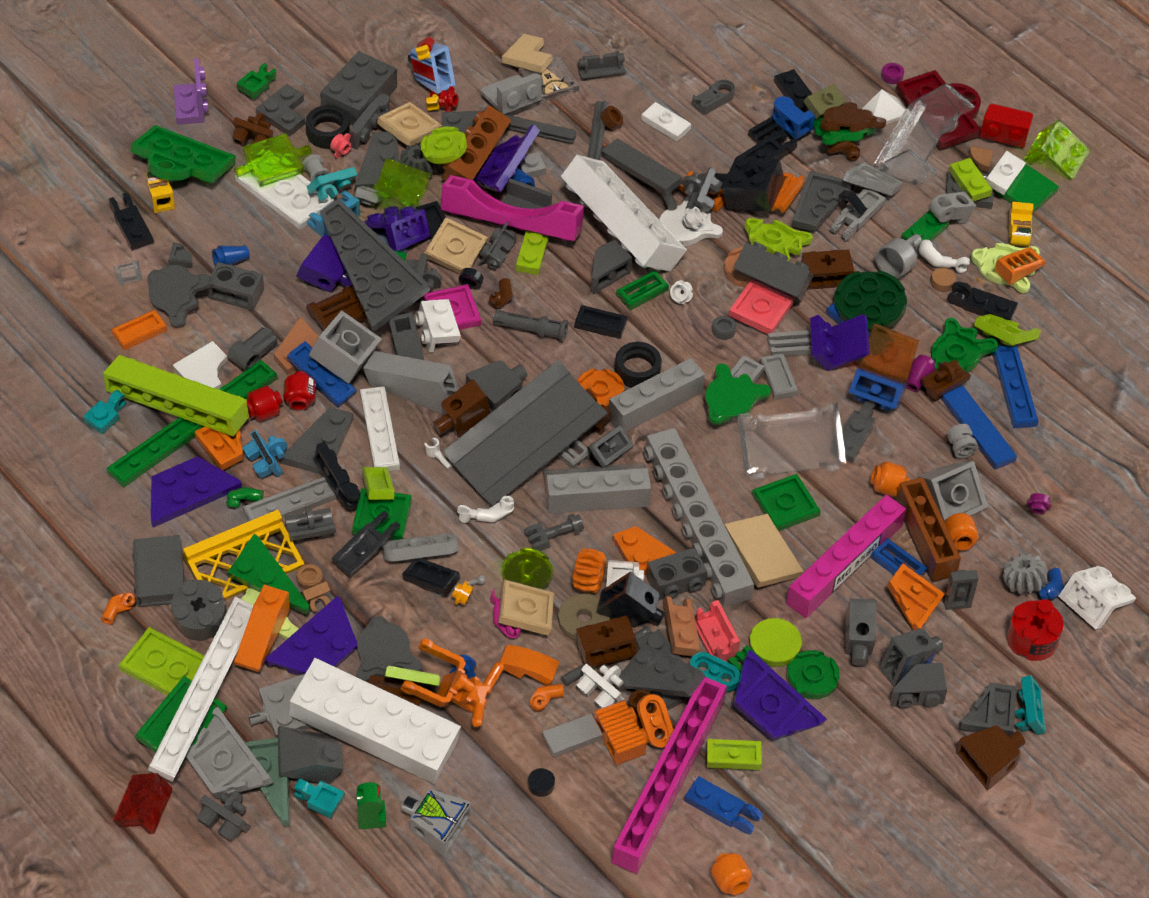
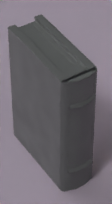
[132,535,184,607]

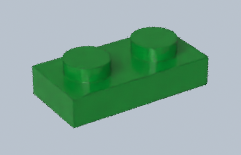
[901,210,949,249]

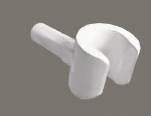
[425,438,453,470]

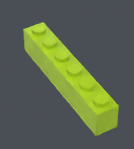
[103,355,249,436]

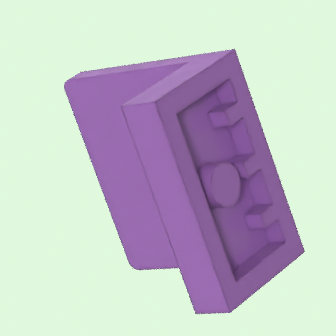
[174,58,208,125]

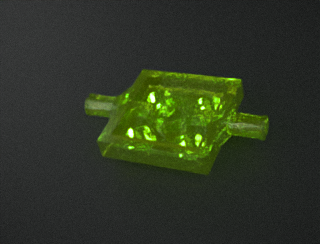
[234,133,312,187]

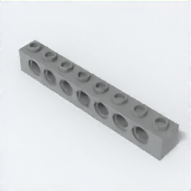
[643,428,754,607]

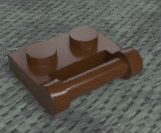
[306,286,367,331]

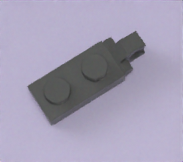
[830,401,875,463]

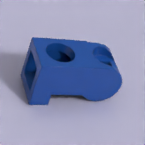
[772,96,815,139]

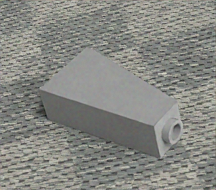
[363,351,459,415]

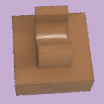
[300,582,330,613]

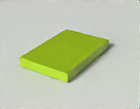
[118,627,205,696]

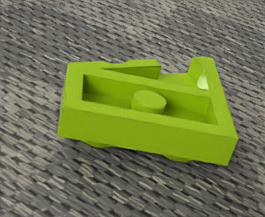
[974,314,1041,346]

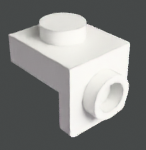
[606,560,644,587]

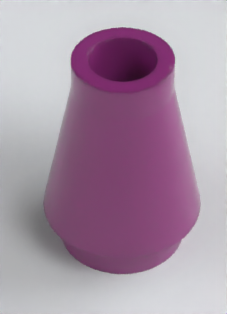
[906,355,935,392]

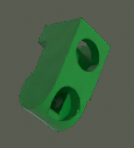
[356,782,386,829]

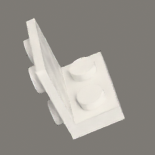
[1058,566,1136,630]

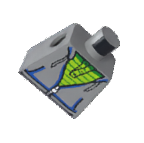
[401,790,471,856]

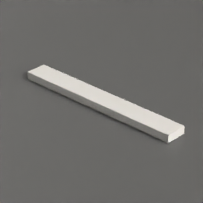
[148,597,254,782]

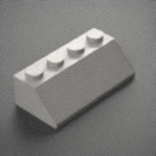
[543,463,651,513]

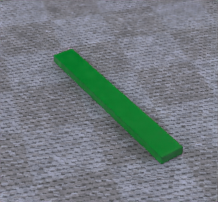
[107,360,278,488]

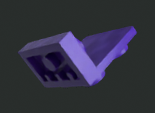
[363,206,430,251]
[810,314,870,371]

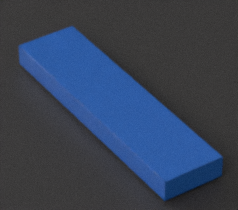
[992,345,1039,429]
[941,386,1017,470]

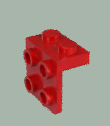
[980,104,1033,148]

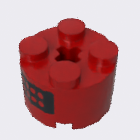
[1006,599,1064,661]

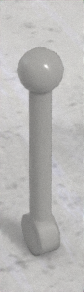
[434,575,486,597]

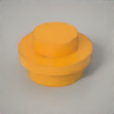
[452,580,474,606]

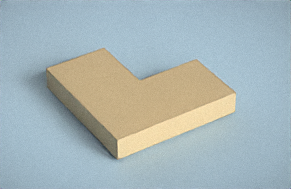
[502,34,552,73]

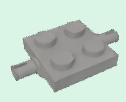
[248,674,313,738]

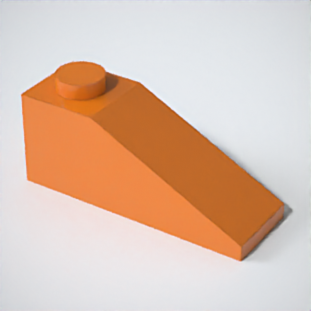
[234,585,290,672]

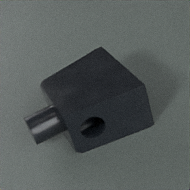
[597,572,664,627]

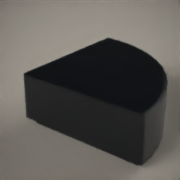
[838,190,867,214]

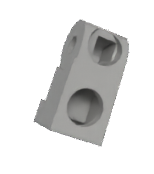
[929,192,976,224]

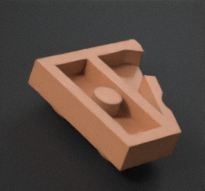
[274,318,319,375]

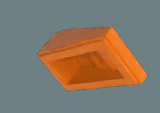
[995,247,1046,285]

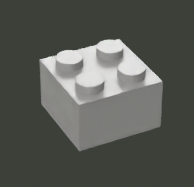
[309,310,382,384]

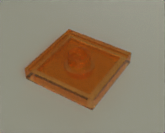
[859,323,919,384]

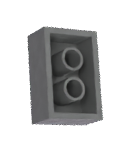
[320,51,397,126]

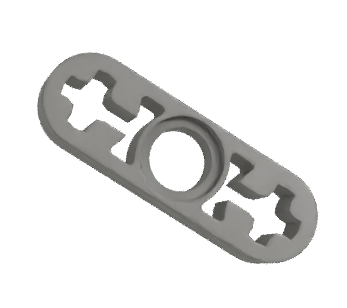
[383,533,458,561]

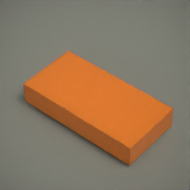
[111,309,167,350]

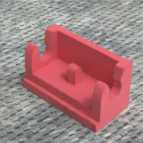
[695,600,740,661]

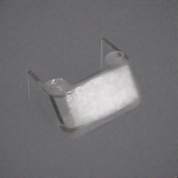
[873,83,974,185]

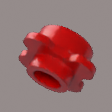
[439,86,459,112]

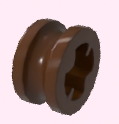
[629,690,654,716]

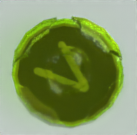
[501,548,553,590]

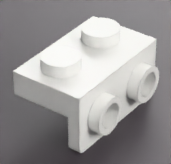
[415,299,461,353]

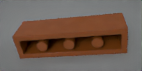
[896,477,961,581]

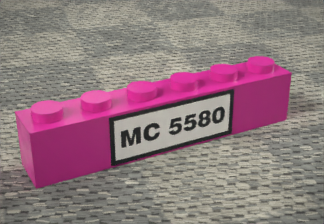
[786,494,906,618]

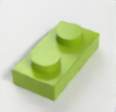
[949,158,993,202]
[516,230,549,275]
[707,739,762,770]

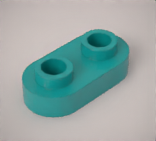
[690,652,740,692]

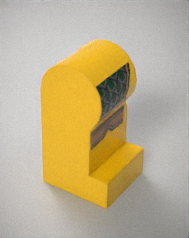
[146,172,175,213]
[1008,202,1033,247]

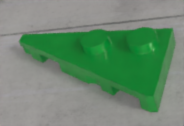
[227,534,310,615]

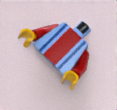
[408,37,455,111]

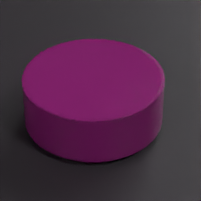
[881,63,904,84]

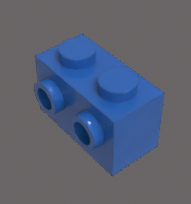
[849,368,907,411]

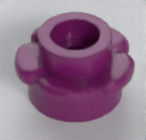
[1026,493,1052,514]

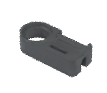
[692,80,735,115]

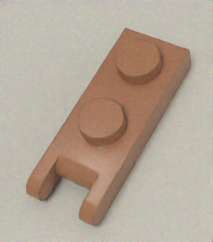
[664,596,701,656]

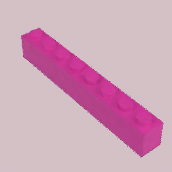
[612,677,727,874]

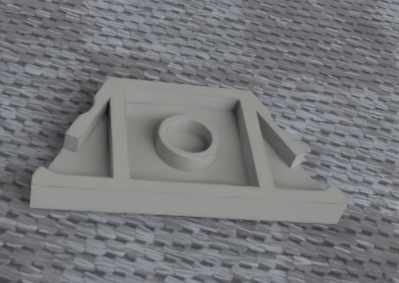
[186,707,273,798]

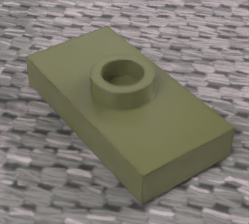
[803,84,847,119]

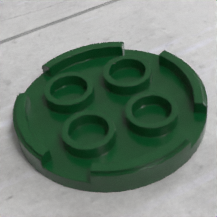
[834,270,907,332]

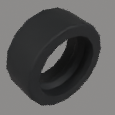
[306,105,350,149]
[614,341,662,388]

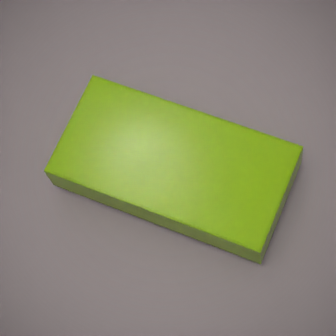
[362,467,395,500]

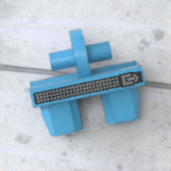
[242,430,287,479]

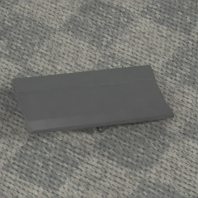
[443,359,608,506]

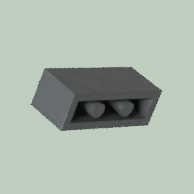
[733,242,814,301]

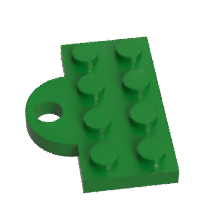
[130,125,236,183]

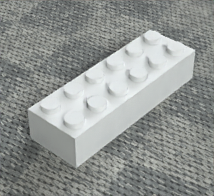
[561,155,687,272]
[289,658,461,784]

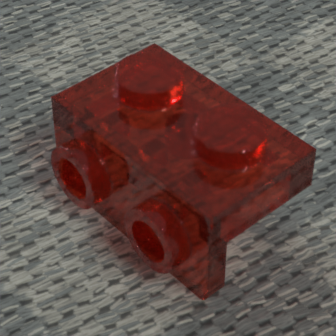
[113,773,173,834]

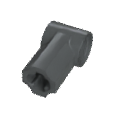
[227,326,278,371]

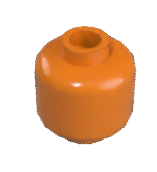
[870,461,910,497]
[944,513,979,551]
[711,853,752,895]

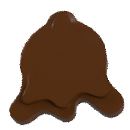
[821,102,886,132]

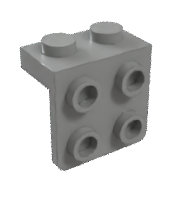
[481,73,542,114]

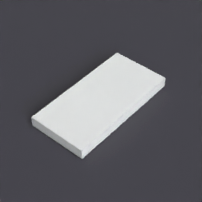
[235,151,334,230]

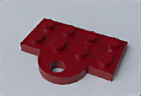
[896,70,981,149]

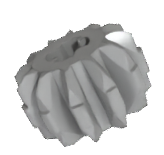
[1003,553,1047,595]

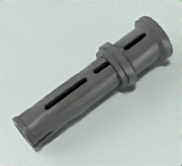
[493,310,568,342]

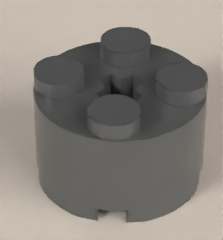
[171,580,227,641]

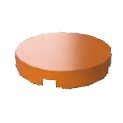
[577,368,625,409]

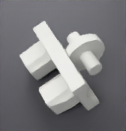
[576,664,626,708]

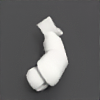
[918,240,970,273]
[457,496,514,523]

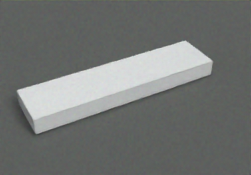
[360,386,400,471]

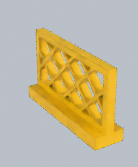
[183,509,305,601]

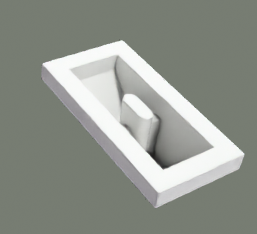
[862,89,910,124]

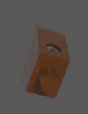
[433,379,491,437]
[956,725,1025,791]

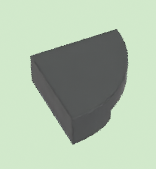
[168,242,193,268]

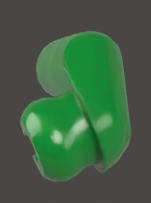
[226,487,264,508]

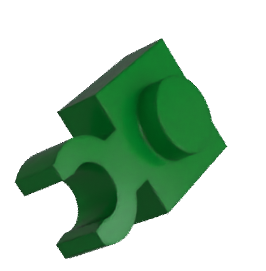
[237,63,277,99]

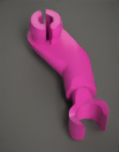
[490,589,521,639]

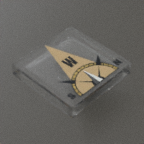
[519,56,579,104]

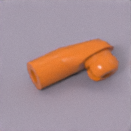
[530,683,564,711]

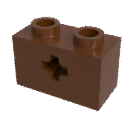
[801,249,854,290]
[576,616,637,668]

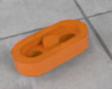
[637,694,674,747]

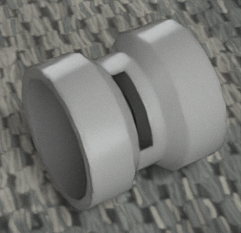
[947,424,979,458]

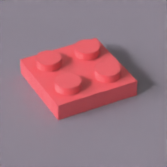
[729,279,794,334]

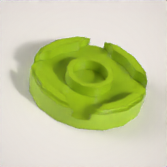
[420,126,467,164]
[749,618,802,667]

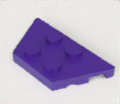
[474,124,540,192]
[151,456,242,528]
[265,596,358,675]
[732,650,827,741]

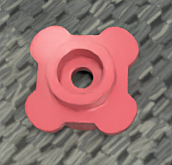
[330,133,352,158]

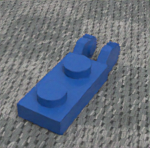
[684,776,763,834]

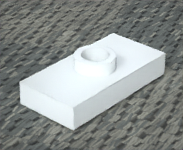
[641,102,691,142]
[986,151,1026,195]

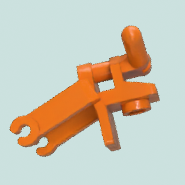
[400,638,504,727]

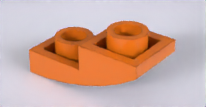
[499,645,559,686]

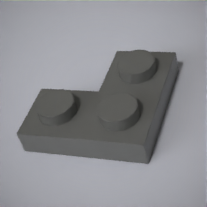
[255,84,305,137]

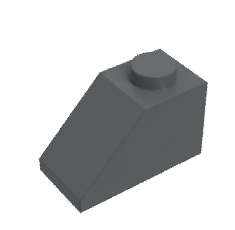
[591,240,632,294]

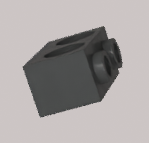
[207,262,264,311]
[646,547,707,601]

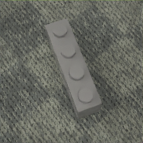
[609,358,705,432]

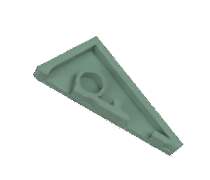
[244,737,290,826]

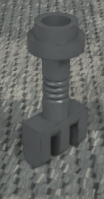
[524,514,584,552]

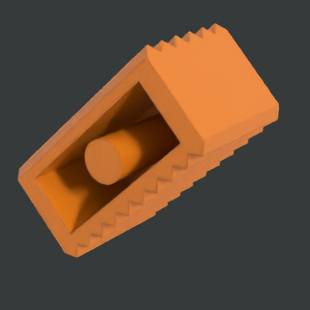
[594,700,649,765]

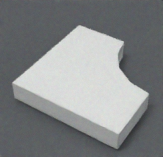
[172,341,228,389]

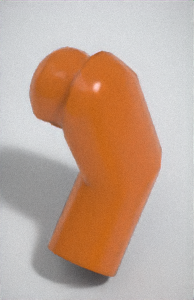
[100,592,136,625]

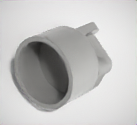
[875,234,922,279]

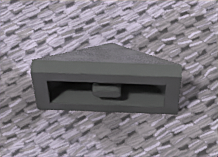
[588,425,634,468]

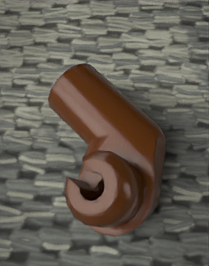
[826,141,860,161]
[489,278,513,308]

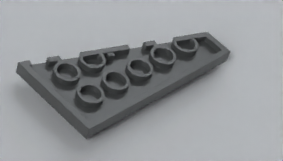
[320,198,430,332]

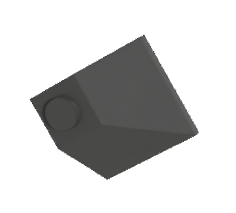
[278,726,343,785]

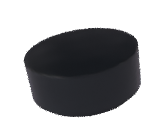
[458,268,484,289]
[528,768,555,797]

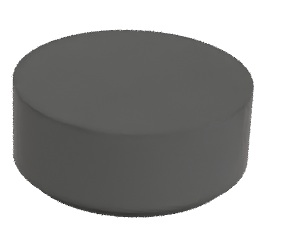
[712,316,736,340]

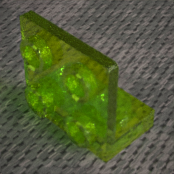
[1024,119,1090,180]
[373,158,431,206]

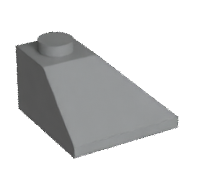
[917,460,988,521]

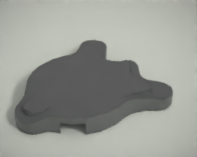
[147,265,212,328]
[356,616,422,682]

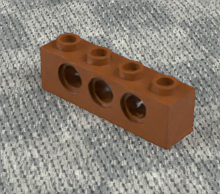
[441,105,512,181]

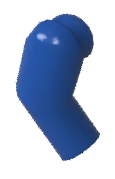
[1039,568,1064,600]

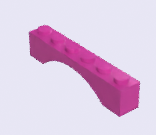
[441,175,584,241]

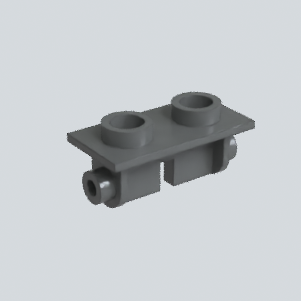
[577,51,626,79]
[478,222,516,270]

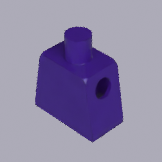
[296,234,353,292]

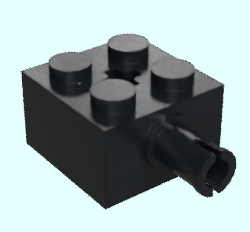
[714,157,785,211]

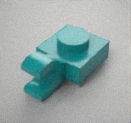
[83,390,127,434]
[294,779,345,819]

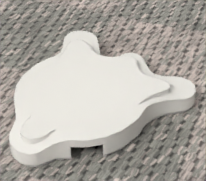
[659,195,723,246]

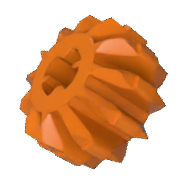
[572,548,606,593]

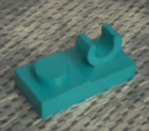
[306,167,358,201]
[1015,675,1046,735]

